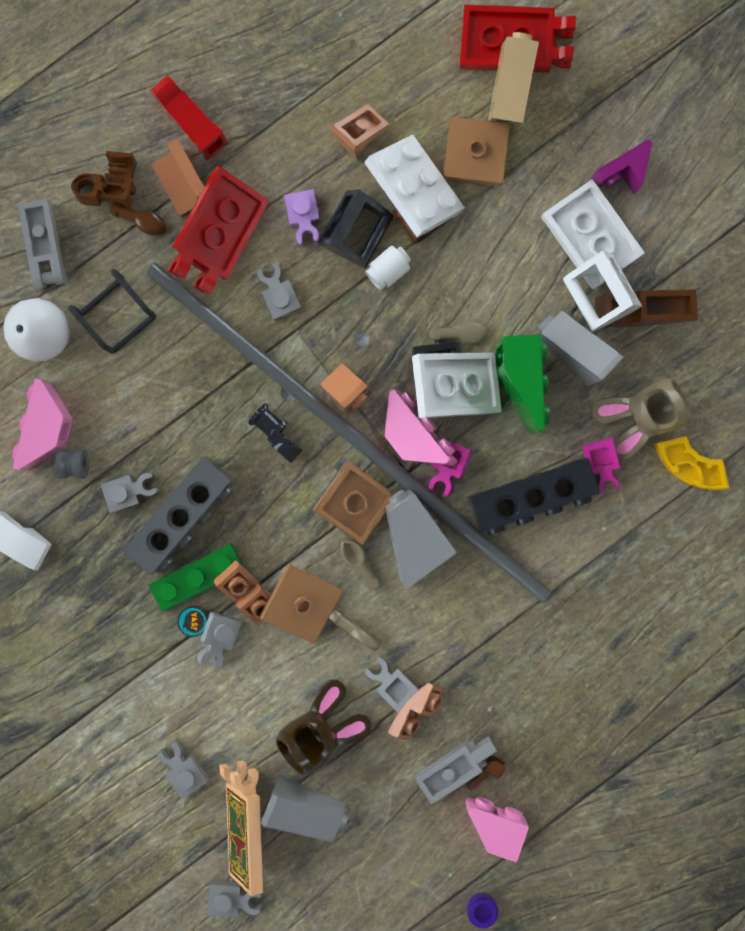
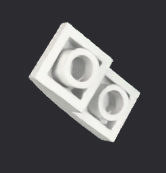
[0,511,52,570]

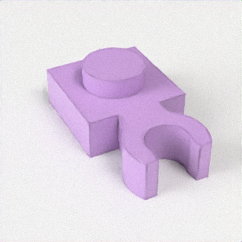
[284,189,320,247]

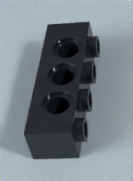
[468,458,600,535]

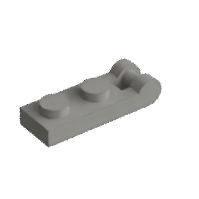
[18,199,67,289]

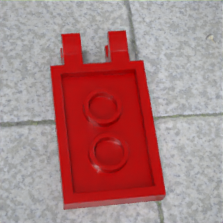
[460,5,576,73]
[167,166,269,294]

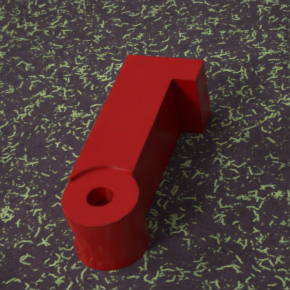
[150,75,227,161]

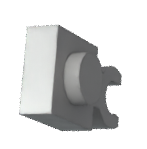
[257,263,302,321]
[100,473,160,513]
[198,611,242,670]
[365,657,419,713]
[157,740,209,800]
[207,880,262,918]

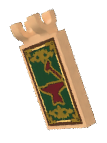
[220,761,263,896]

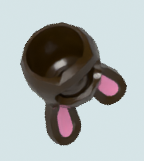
[276,679,371,775]

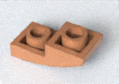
[213,560,271,626]
[388,683,444,740]

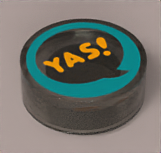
[178,605,209,637]

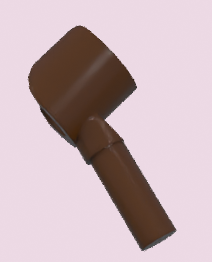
[466,756,506,791]

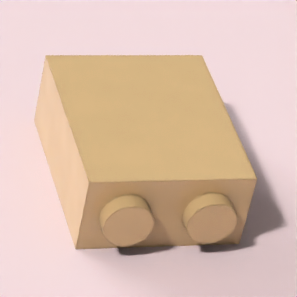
[488,32,539,126]

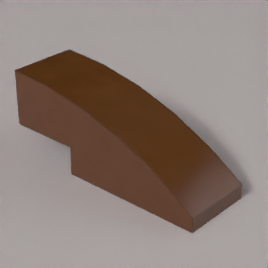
[595,290,698,328]

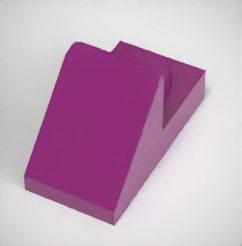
[590,139,652,194]

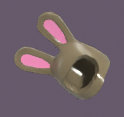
[591,378,692,461]

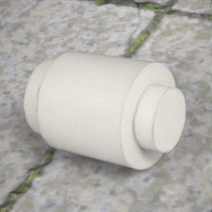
[365,245,411,290]

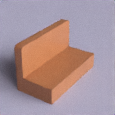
[152,138,204,217]

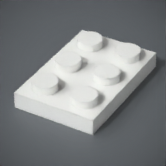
[365,135,465,238]
[541,179,645,290]
[412,353,502,418]

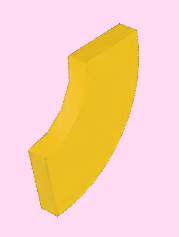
[654,436,730,490]

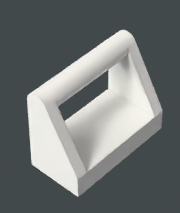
[563,251,642,332]

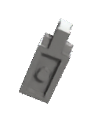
[414,736,497,804]

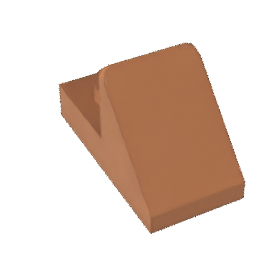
[331,104,389,160]

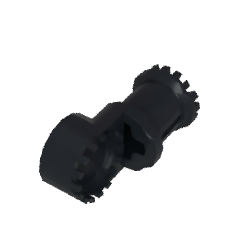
[248,403,302,463]

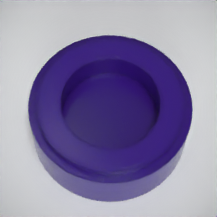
[467,893,498,928]

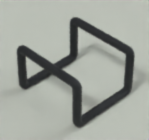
[68,269,157,354]

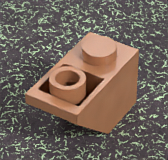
[320,363,368,413]

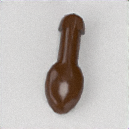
[110,202,166,235]

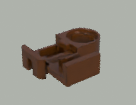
[71,151,137,209]

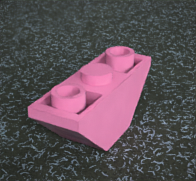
[12,378,73,470]
[384,389,457,466]

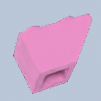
[465,796,529,863]

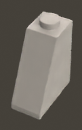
[538,311,624,387]
[385,489,457,589]
[260,775,348,842]

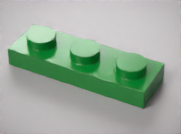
[148,543,243,612]

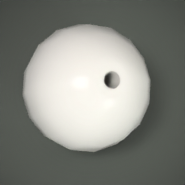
[3,298,70,362]

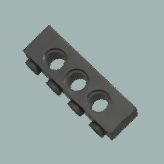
[122,457,235,575]

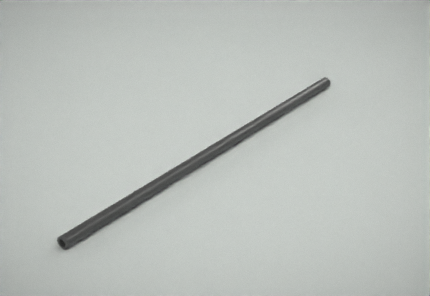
[147,263,552,602]

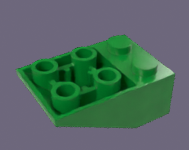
[495,335,550,434]

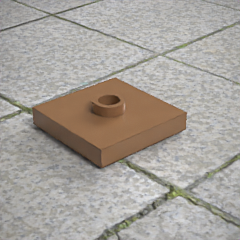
[443,117,510,187]
[313,460,394,545]
[260,563,343,644]

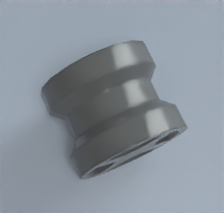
[55,449,89,479]

